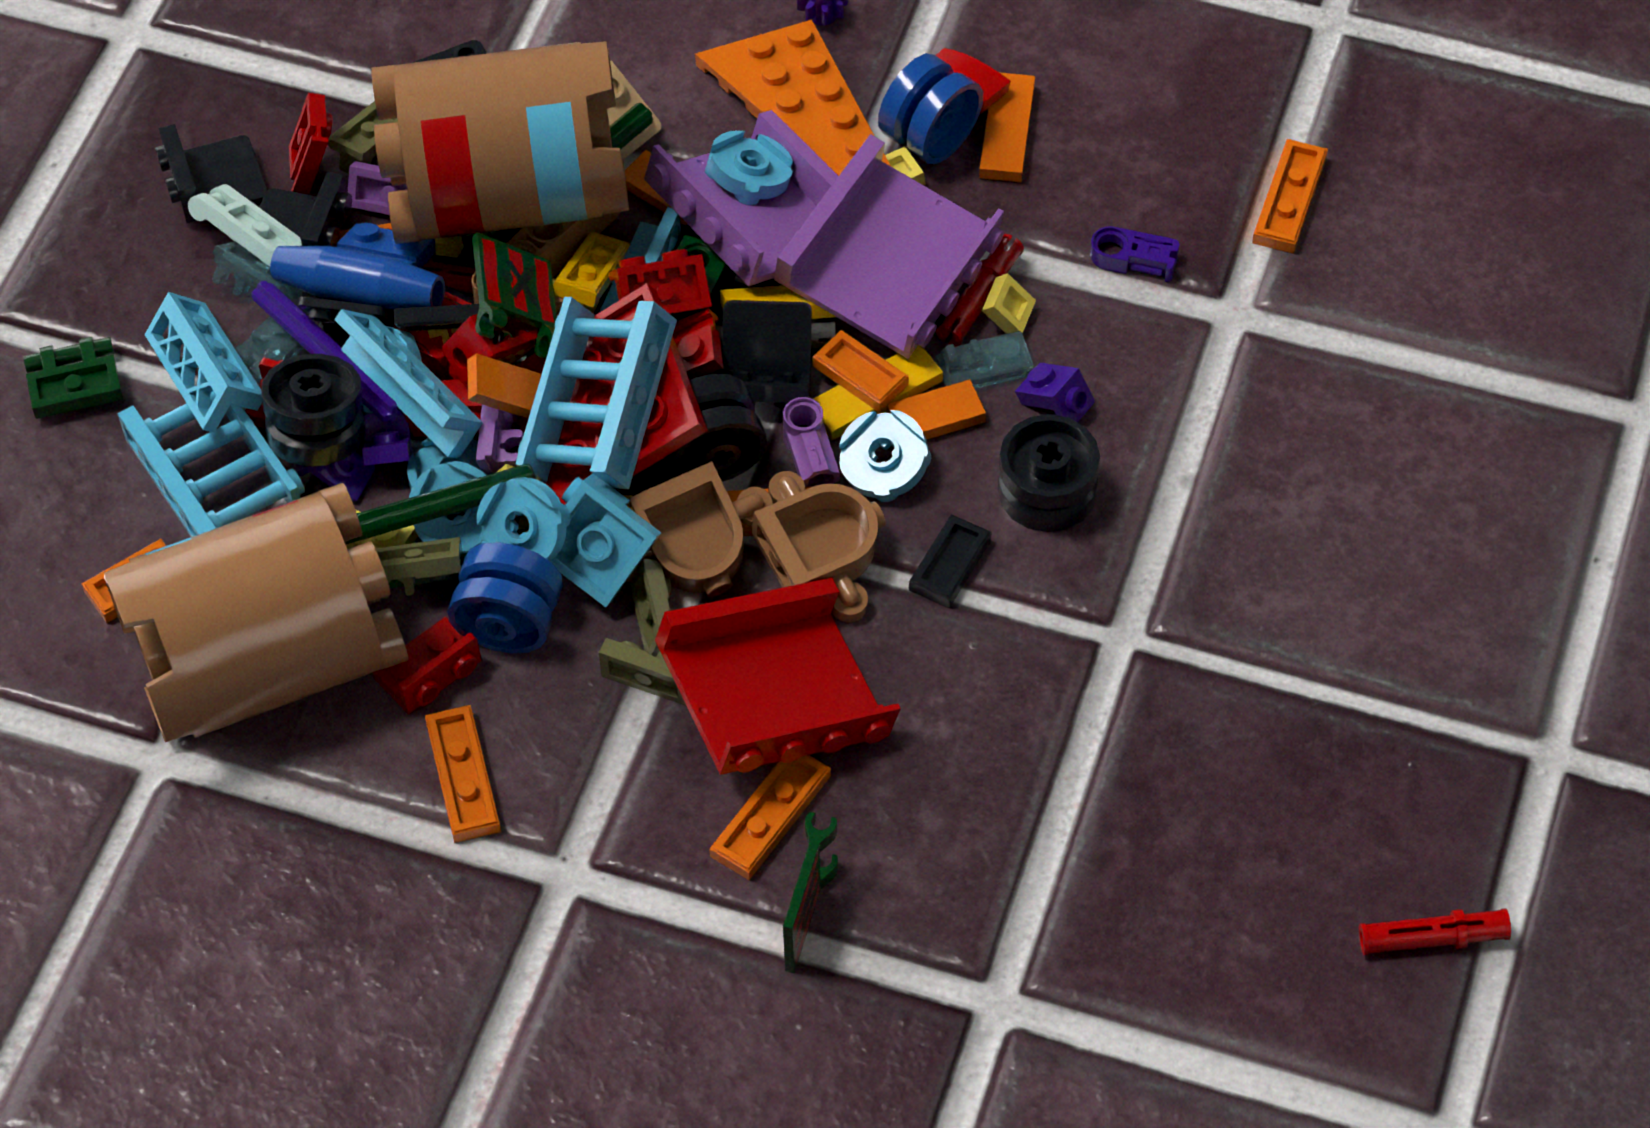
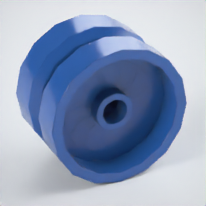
[878,53,983,164]
[447,542,563,653]

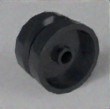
[262,354,365,467]
[667,374,767,482]
[998,414,1100,532]

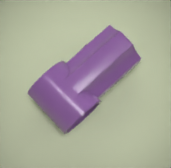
[783,397,840,487]

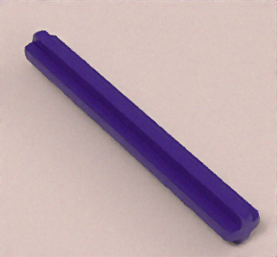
[251,280,403,424]

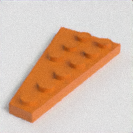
[695,19,891,176]

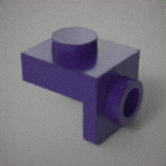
[1015,363,1095,422]

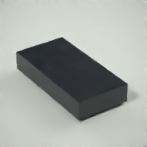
[394,304,479,332]
[909,514,992,608]

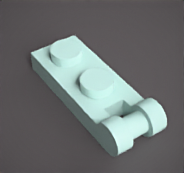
[188,184,302,266]

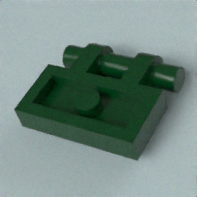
[23,336,123,419]

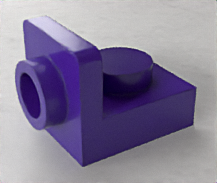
[362,412,413,466]

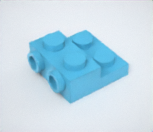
[551,473,661,607]

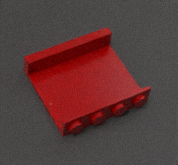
[655,577,901,775]

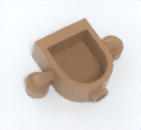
[627,461,773,597]
[752,471,886,623]

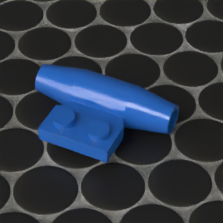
[270,223,445,311]

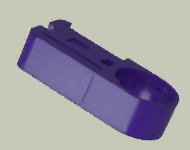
[1090,226,1179,282]

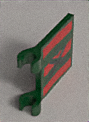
[472,232,557,360]
[783,812,838,974]

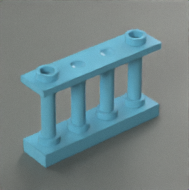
[515,297,677,489]
[117,391,305,537]

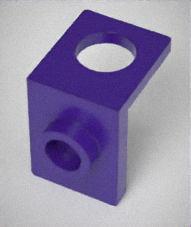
[290,451,375,502]

